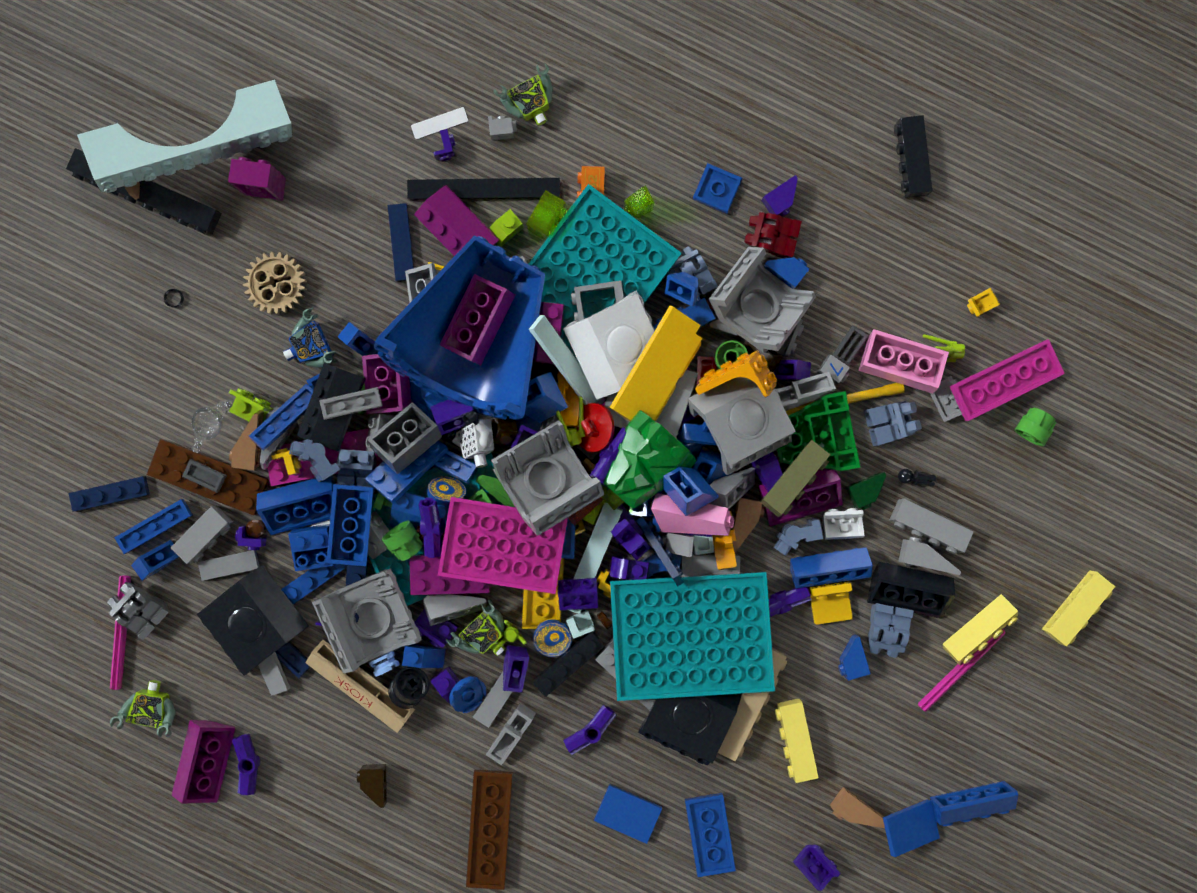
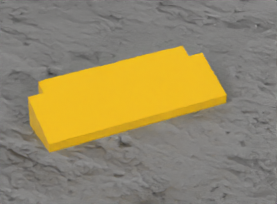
[609,306,702,422]

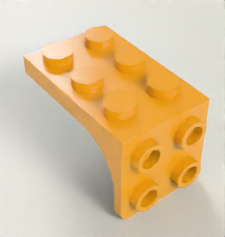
[695,350,777,397]

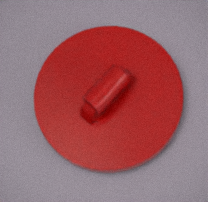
[574,403,614,452]

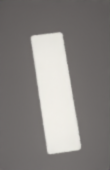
[411,107,468,139]

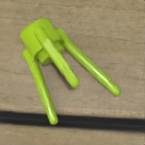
[922,334,965,363]
[556,397,585,446]
[493,620,526,653]

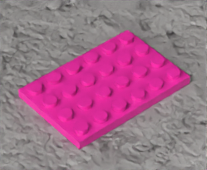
[437,497,568,594]

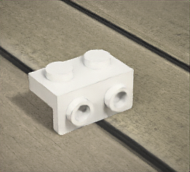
[822,508,865,540]

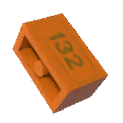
[577,166,605,198]

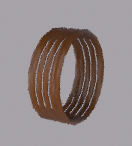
[597,611,613,630]

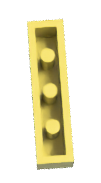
[1042,570,1115,647]
[942,594,1018,665]
[775,699,819,783]

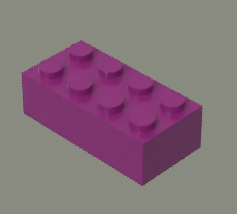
[410,554,491,595]

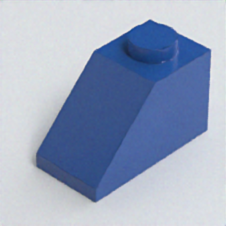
[763,257,809,289]
[665,272,698,306]
[338,322,379,356]
[131,540,179,581]
[838,634,871,681]
[402,644,446,668]

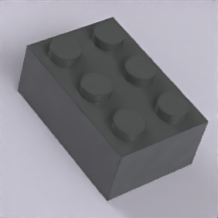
[367,402,442,475]

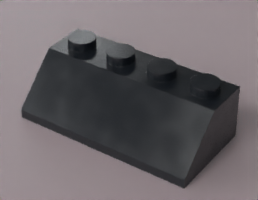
[297,363,366,451]
[867,561,955,619]

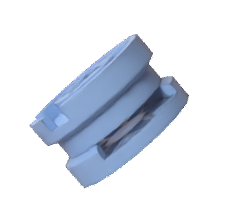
[369,650,400,677]

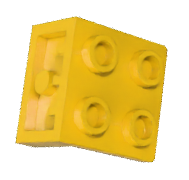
[809,581,852,625]

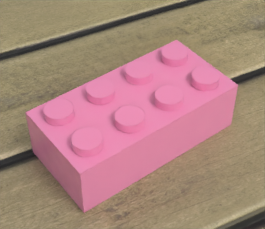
[859,329,949,394]

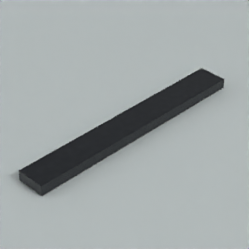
[407,178,560,200]

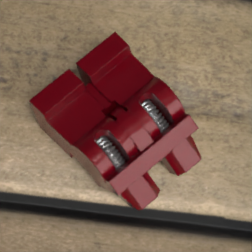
[744,212,802,259]

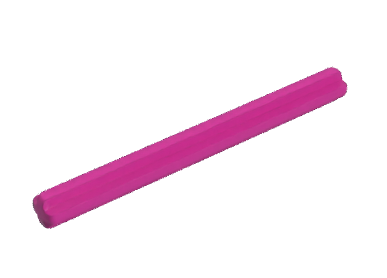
[110,575,131,690]
[918,629,1006,712]

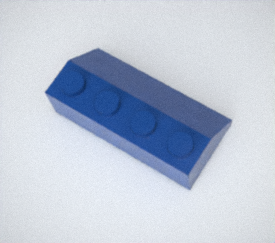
[256,475,336,535]
[326,484,374,566]
[389,491,449,533]
[930,781,1018,826]

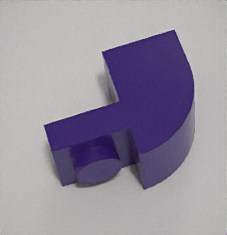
[610,519,651,561]
[609,556,650,580]

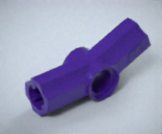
[590,427,626,485]
[418,498,444,558]
[768,587,811,617]
[563,704,616,755]
[232,734,260,795]

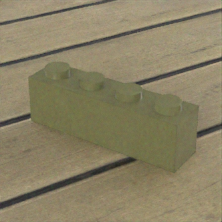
[761,440,830,517]

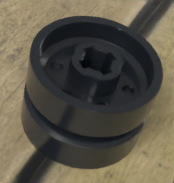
[388,667,430,709]

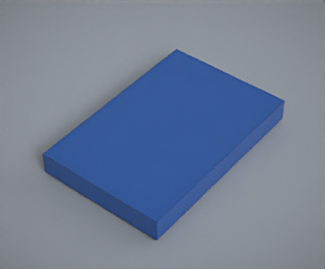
[594,784,662,844]
[883,799,940,857]

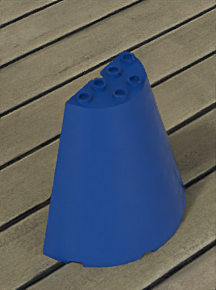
[374,235,545,420]

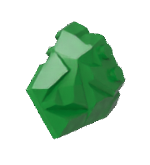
[777,391,860,471]
[604,410,697,509]

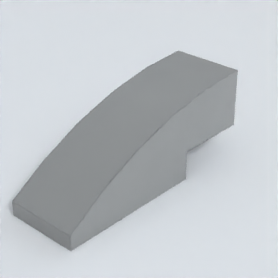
[775,372,836,411]
[486,703,536,765]

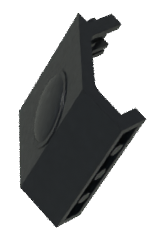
[197,565,309,675]
[638,693,742,766]

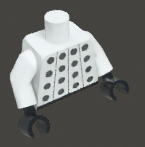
[442,411,494,468]

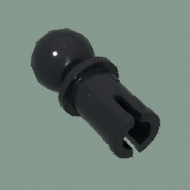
[898,469,936,487]

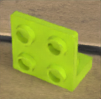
[229,388,274,422]

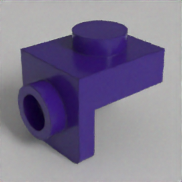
[433,129,456,162]
[235,526,266,550]

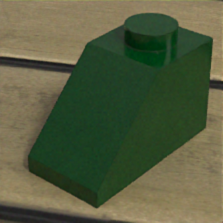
[846,472,886,510]

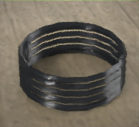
[164,289,184,308]

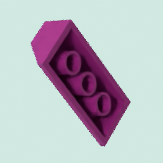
[414,185,500,256]
[440,274,515,366]
[759,468,843,527]
[172,720,235,804]

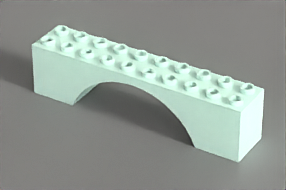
[77,80,292,193]

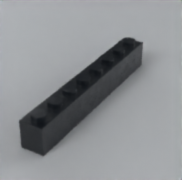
[66,148,222,235]

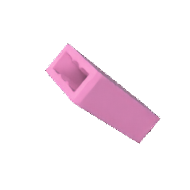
[651,493,734,536]

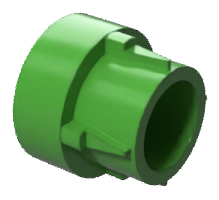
[714,340,748,369]
[1014,408,1057,447]
[382,520,424,561]

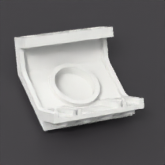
[563,291,655,400]

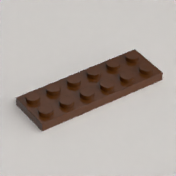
[146,439,269,516]
[466,770,513,890]

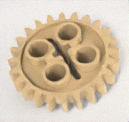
[243,252,307,315]

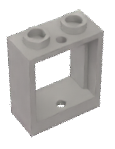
[571,280,624,321]

